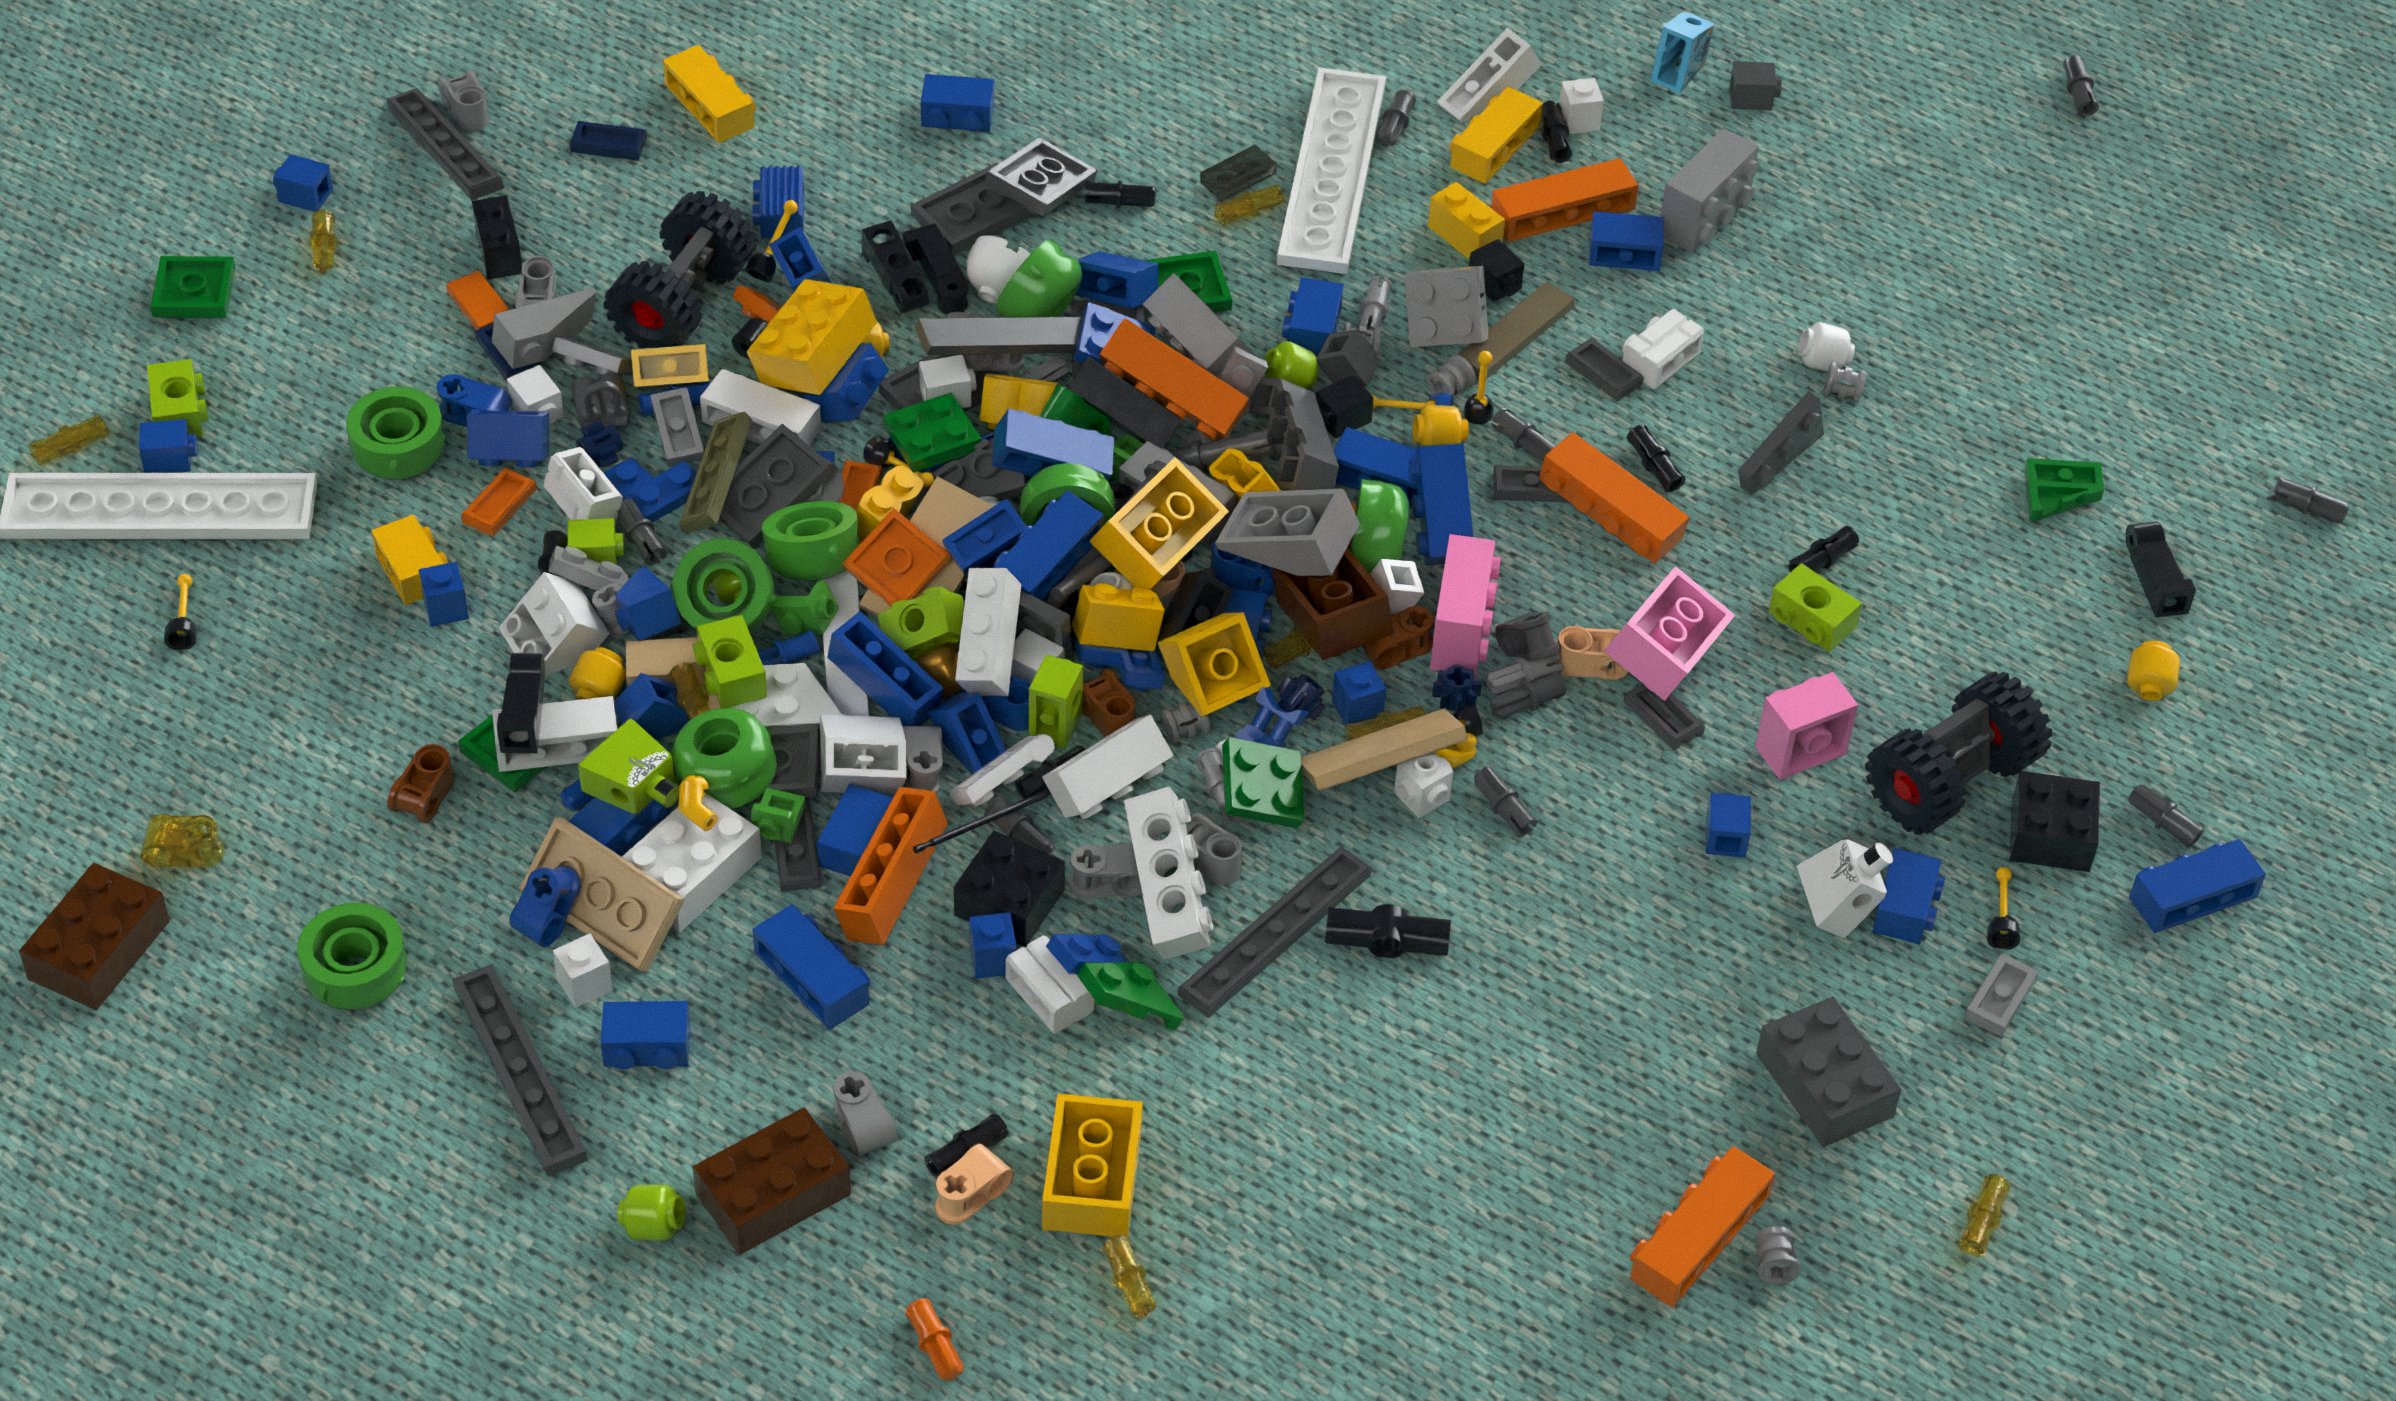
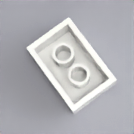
[622,793,762,933]

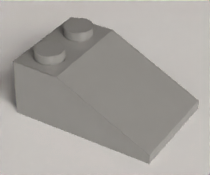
[1215,488,1360,576]

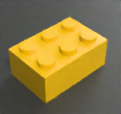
[746,279,877,395]
[1089,457,1229,590]
[1042,1093,1143,1238]

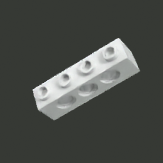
[1124,787,1213,959]

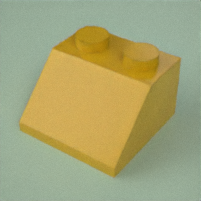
[1158,612,1271,716]

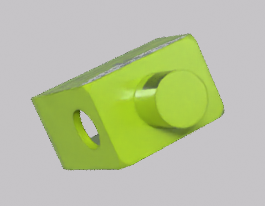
[578,718,679,814]

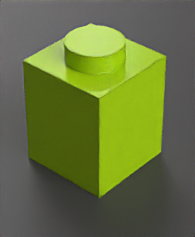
[568,518,624,565]

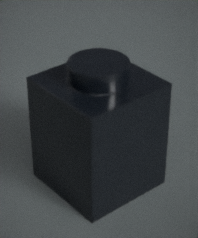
[1469,239,1525,302]
[1316,375,1374,439]

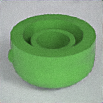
[995,239,1082,318]
[346,386,446,480]
[1020,463,1115,526]
[1350,479,1409,574]
[762,501,861,581]
[670,538,777,632]
[671,708,777,809]
[297,903,407,1010]

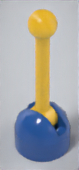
[1372,393,1453,410]

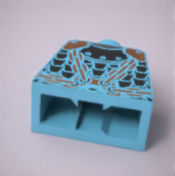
[1651,12,1714,93]

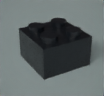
[2009,771,2100,872]
[954,830,1065,947]

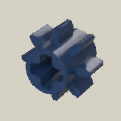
[576,421,623,468]
[1432,665,1482,712]
[1277,674,1326,721]

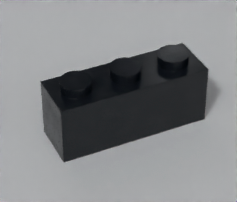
[1067,357,1182,448]

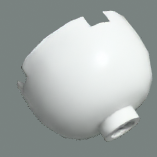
[967,235,1030,304]

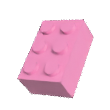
[1430,534,1501,676]
[1604,566,1735,701]

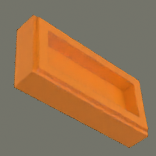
[446,270,509,330]
[840,460,883,510]
[461,467,537,537]

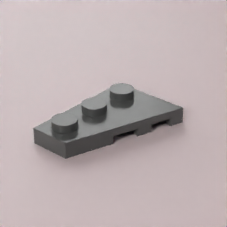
[1738,391,1824,495]
[917,438,1029,506]

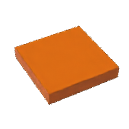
[842,508,952,607]

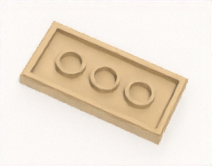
[859,476,994,623]
[1301,709,1468,791]
[519,817,685,971]

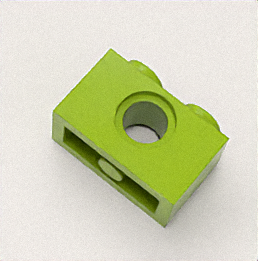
[147,359,209,437]
[1768,563,1862,652]
[877,587,964,662]
[692,615,767,708]
[1029,655,1083,749]

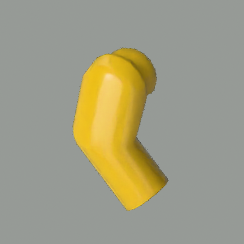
[1435,733,1477,769]
[679,775,718,831]

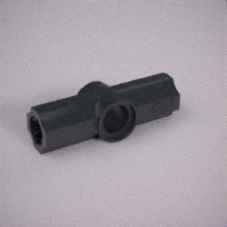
[1325,904,1451,958]

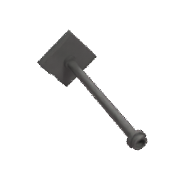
[1015,461,1167,662]

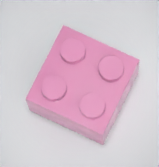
[1755,672,1858,780]

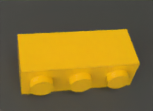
[663,45,756,143]
[1449,86,1543,184]

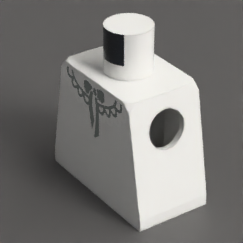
[1797,839,1893,938]

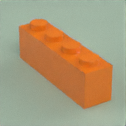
[1491,158,1639,242]
[1100,317,1250,441]
[1539,432,1690,564]
[833,787,948,946]
[1630,1146,1776,1308]

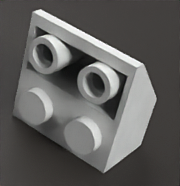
[499,572,610,676]
[820,715,906,795]

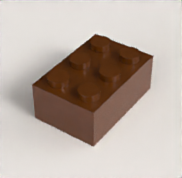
[1271,548,1394,660]
[19,862,170,1011]
[692,1107,851,1255]

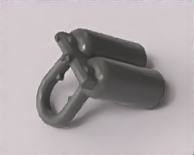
[571,372,630,428]

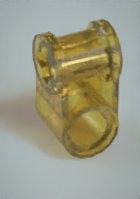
[141,814,225,868]

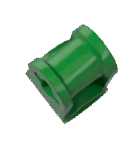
[1038,384,1110,436]

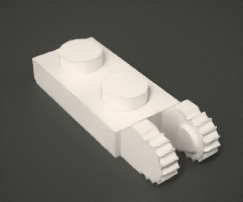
[950,734,1055,807]

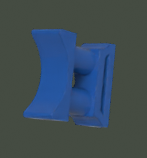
[1235,687,1308,748]

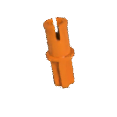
[905,1298,964,1382]

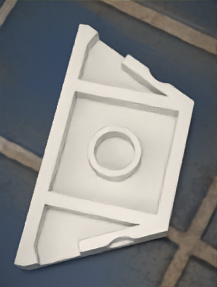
[697,663,842,729]

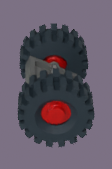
[603,191,756,349]
[1865,671,2052,835]

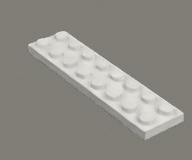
[1277,67,1386,274]
[0,473,317,539]

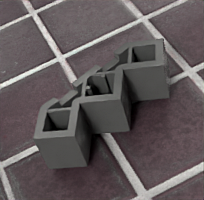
[1248,377,1339,491]

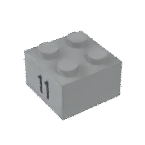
[1404,266,1489,347]

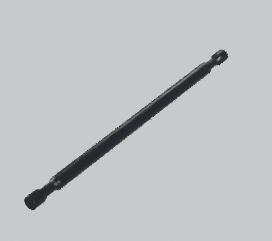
[913,790,1051,854]

